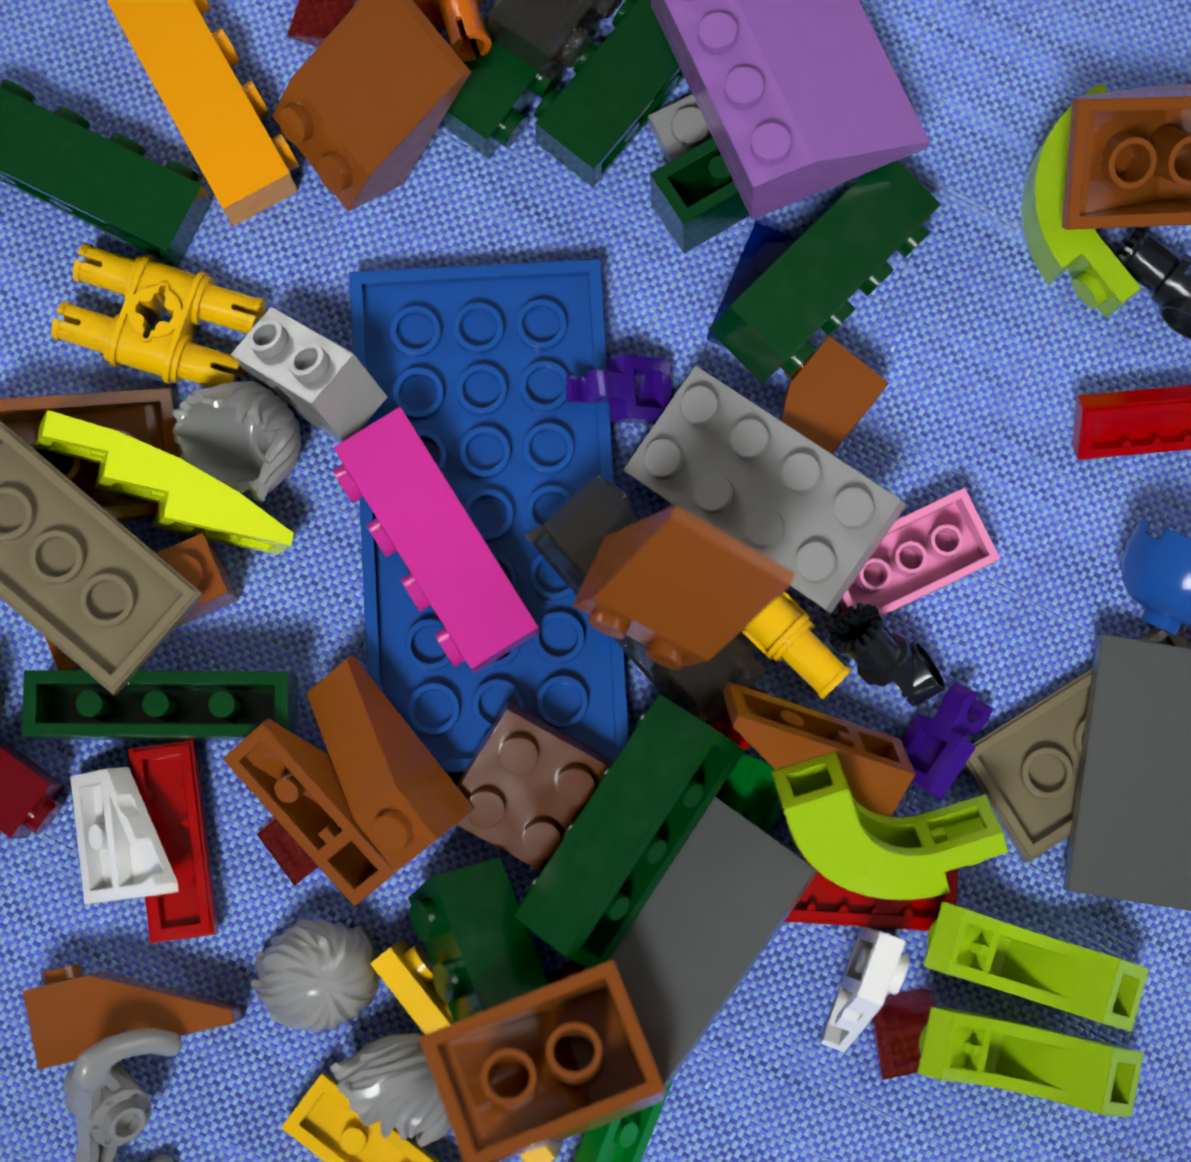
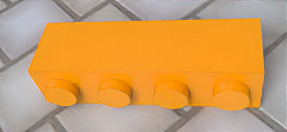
[106,0,299,226]

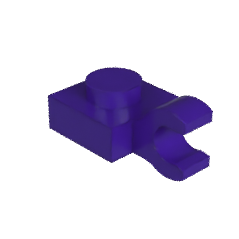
[565,355,672,425]
[901,682,993,801]

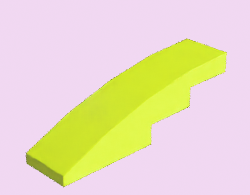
[35,410,294,555]

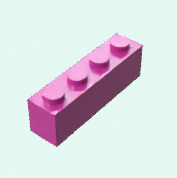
[332,407,539,674]

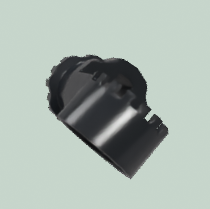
[1116,226,1191,340]
[829,603,946,707]

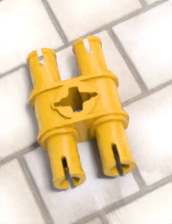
[51,242,266,387]
[742,591,852,700]

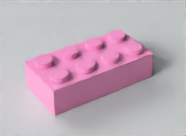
[839,487,1001,616]

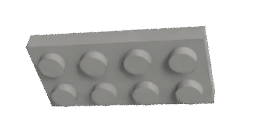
[623,365,906,613]

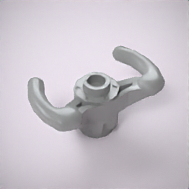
[63,1028,182,1162]

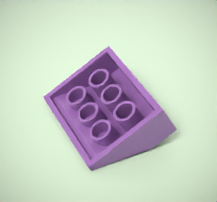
[651,0,930,220]

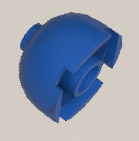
[1121,519,1191,636]

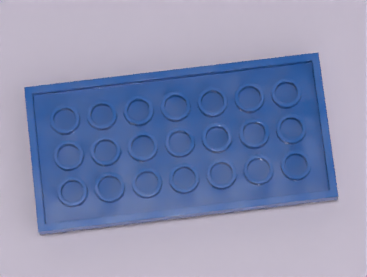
[349,259,629,773]

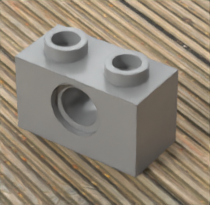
[230,307,387,442]

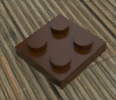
[456,701,615,872]

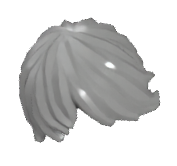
[172,381,301,502]
[250,919,379,1032]
[330,1033,451,1147]

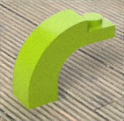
[1021,83,1141,318]
[772,751,1009,900]
[924,902,1149,1032]
[918,1007,1144,1118]

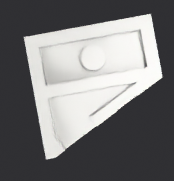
[70,767,179,905]
[819,927,909,1053]

